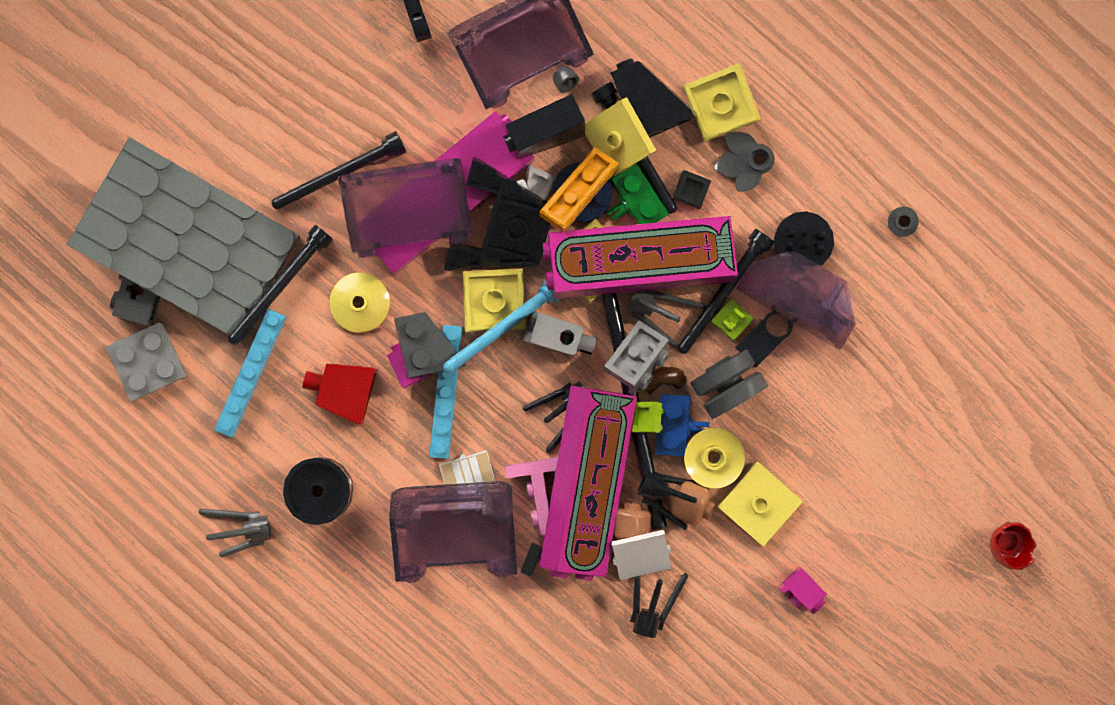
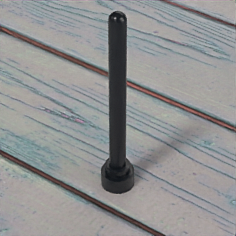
[591,82,677,214]
[272,131,407,209]
[228,225,333,345]
[678,228,775,354]

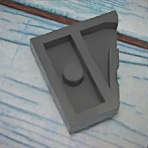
[394,312,466,379]

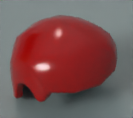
[990,522,1037,570]

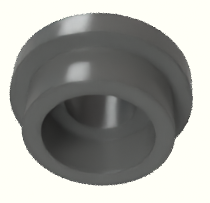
[888,206,919,237]

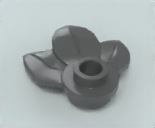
[714,132,775,192]

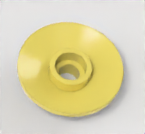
[329,273,390,333]
[684,428,745,488]

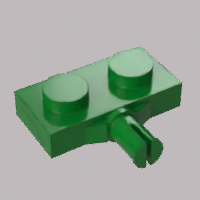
[606,163,669,224]

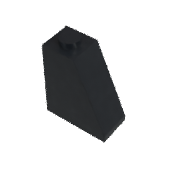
[611,58,698,138]
[503,94,585,159]

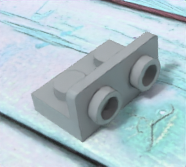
[604,320,670,396]

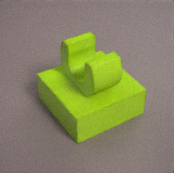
[711,298,754,341]
[631,402,664,433]

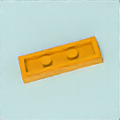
[539,147,619,233]

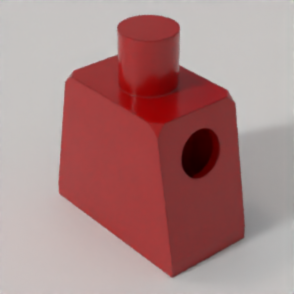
[302,363,378,425]

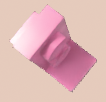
[505,457,558,535]

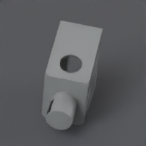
[521,312,596,356]

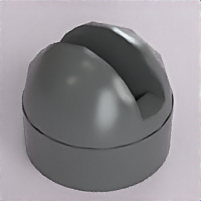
[553,66,579,93]

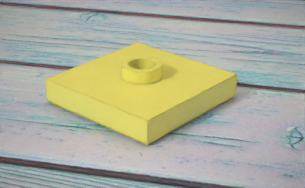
[683,63,761,142]
[585,97,656,179]
[462,269,526,332]
[717,461,803,547]

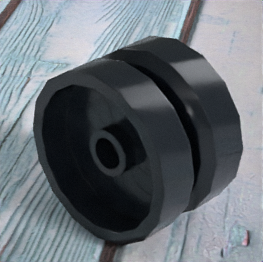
[283,456,354,525]

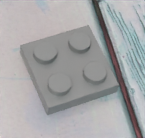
[106,322,188,402]

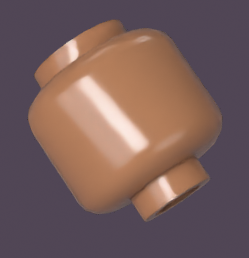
[668,481,715,526]
[613,501,652,540]

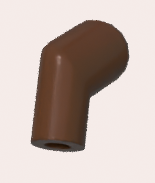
[645,366,687,395]

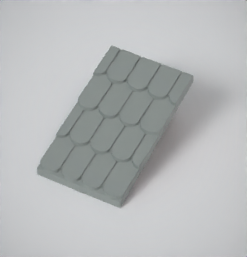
[66,137,300,335]

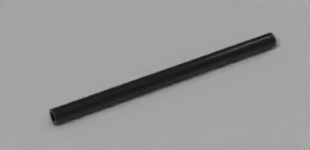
[601,293,667,530]

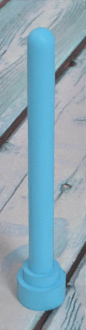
[443,280,562,373]

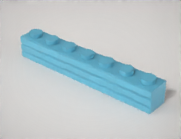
[214,309,287,438]
[429,325,463,459]

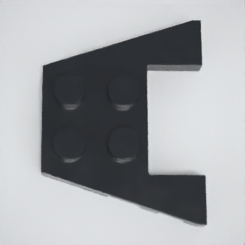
[444,157,550,271]

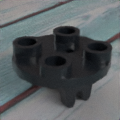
[774,211,834,272]

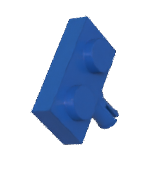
[655,394,710,457]

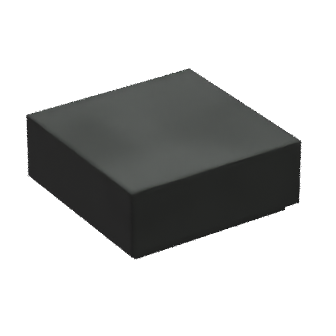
[672,170,711,209]
[520,542,542,576]

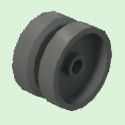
[690,349,769,419]

